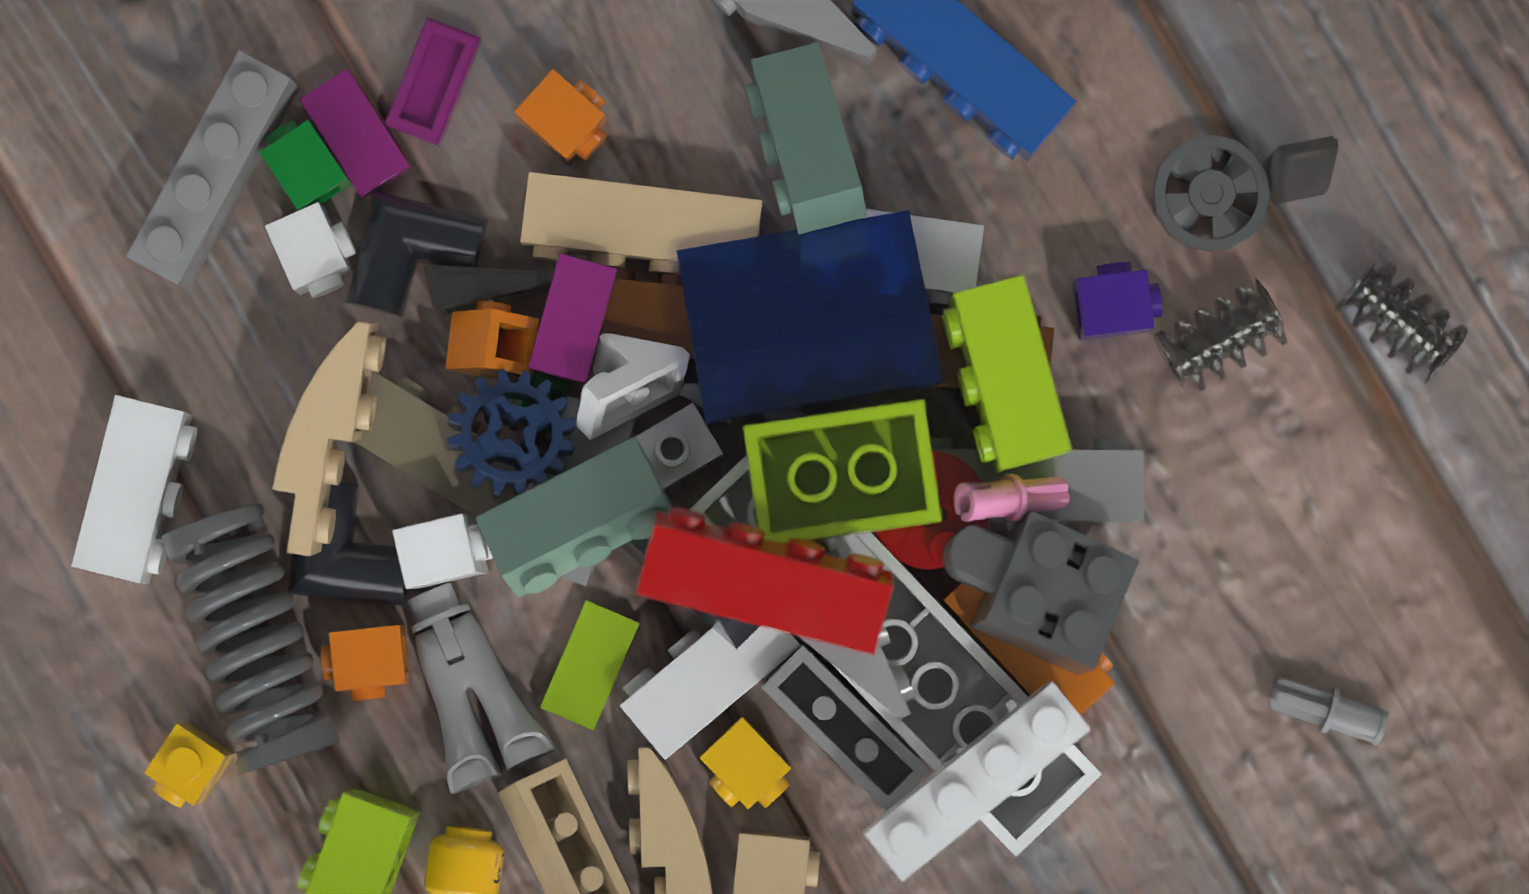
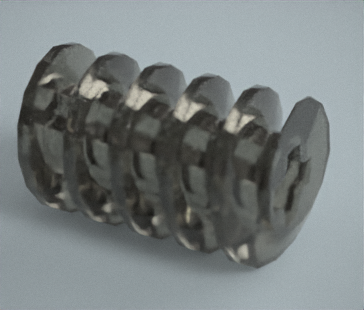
[1334,262,1468,385]
[1154,278,1288,392]

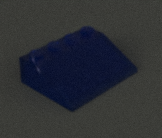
[677,210,942,425]

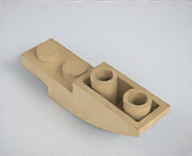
[272,321,386,556]
[627,746,713,894]

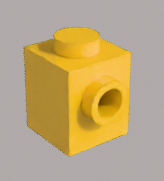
[700,716,791,809]
[144,721,236,808]

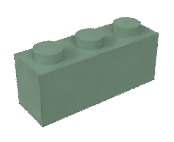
[745,42,867,235]
[475,437,673,598]

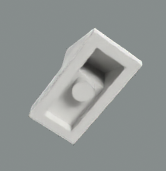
[576,333,690,440]

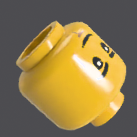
[424,825,504,894]

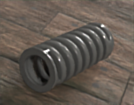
[161,504,340,776]

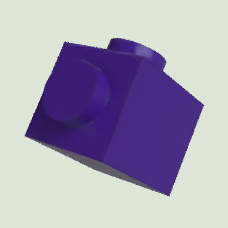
[1072,262,1162,341]

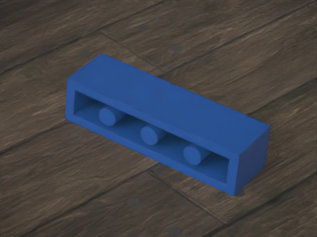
[851,0,1077,161]

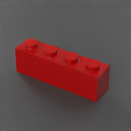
[636,508,894,655]

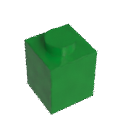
[259,120,353,211]

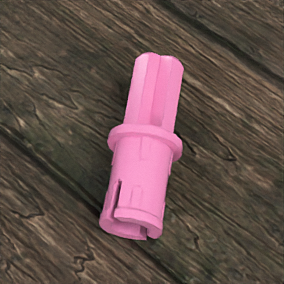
[954,474,1070,521]

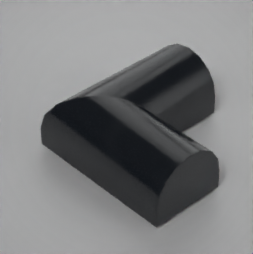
[346,190,488,318]
[288,482,407,606]

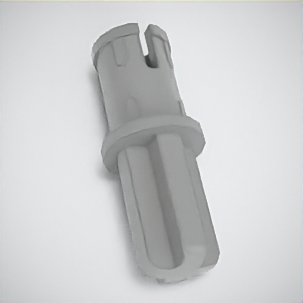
[1269,677,1389,746]

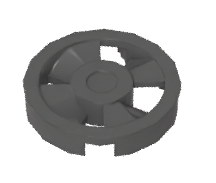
[1153,135,1270,251]

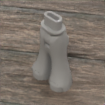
[408,583,556,794]

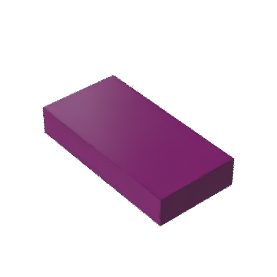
[384,17,482,148]
[298,68,411,199]
[528,254,617,384]

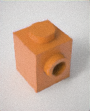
[514,69,608,166]
[445,301,540,379]
[321,625,411,701]

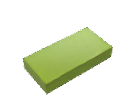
[540,600,640,731]

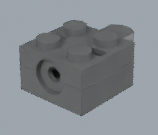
[942,511,1139,675]

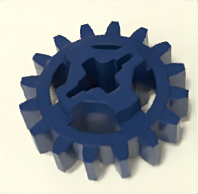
[447,369,576,500]

